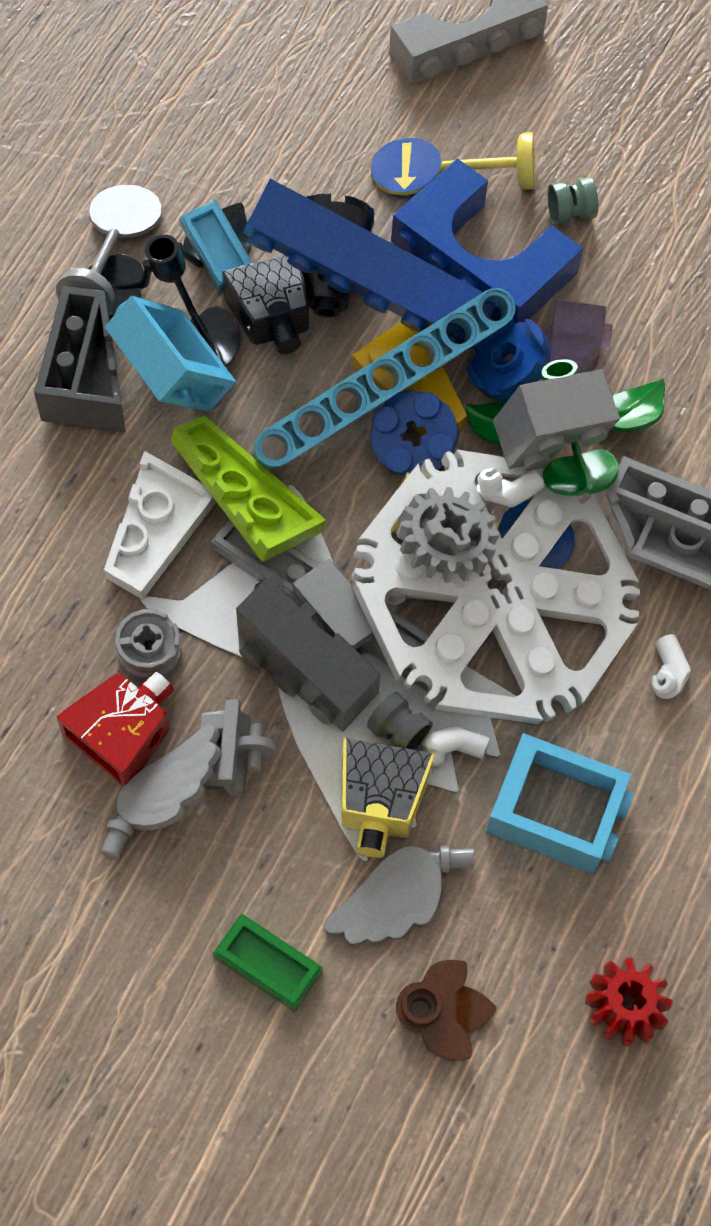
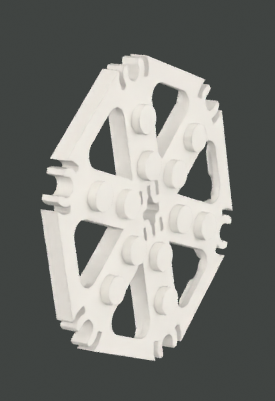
[351,449,640,725]

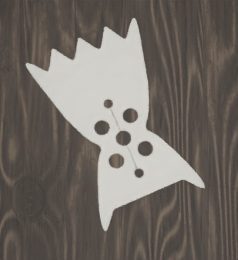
[139,485,516,861]

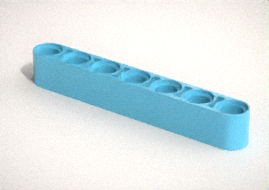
[253,288,515,470]

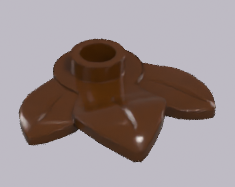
[396,960,497,1061]

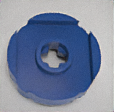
[467,319,552,404]
[371,391,459,477]

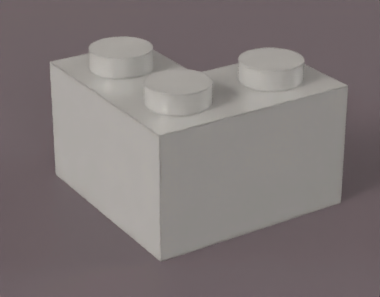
[493,369,620,471]

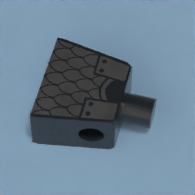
[222,255,309,354]

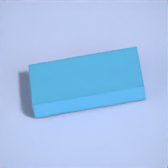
[179,200,252,292]

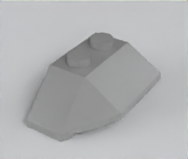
[606,456,711,590]

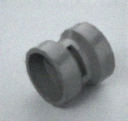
[367,692,433,750]

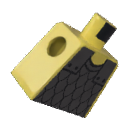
[342,738,434,858]

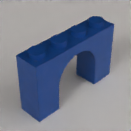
[391,158,583,323]

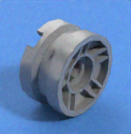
[115,609,182,682]

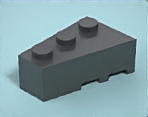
[34,286,126,433]
[236,570,381,731]

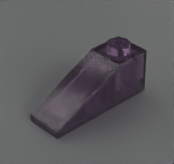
[549,300,612,373]

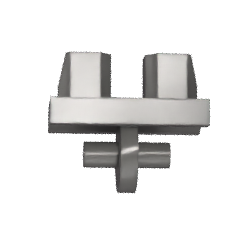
[200,699,276,797]

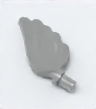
[101,724,221,860]
[323,845,474,946]

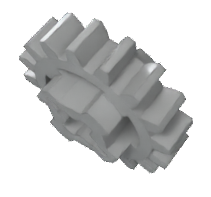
[397,487,500,583]

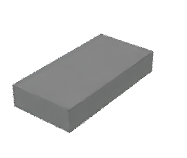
[292,559,375,650]

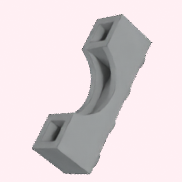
[389,0,548,84]

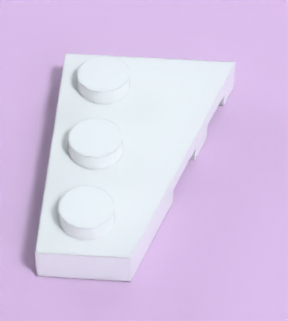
[104,451,217,600]

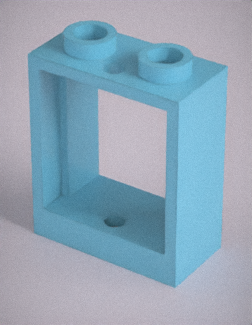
[105,296,236,412]
[486,733,634,874]

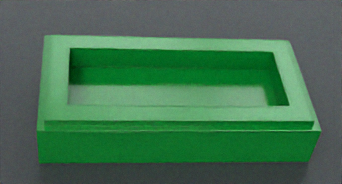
[213,913,323,1012]

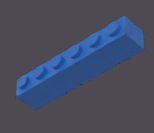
[243,178,496,351]

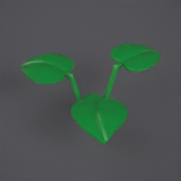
[465,359,665,496]

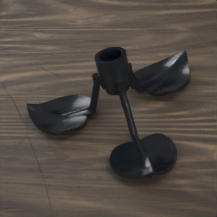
[87,202,252,367]

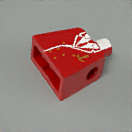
[57,672,174,787]

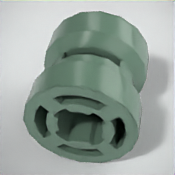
[548,178,598,225]

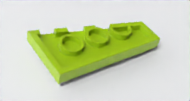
[170,415,326,563]

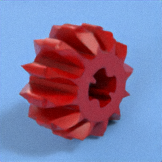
[585,957,673,1046]

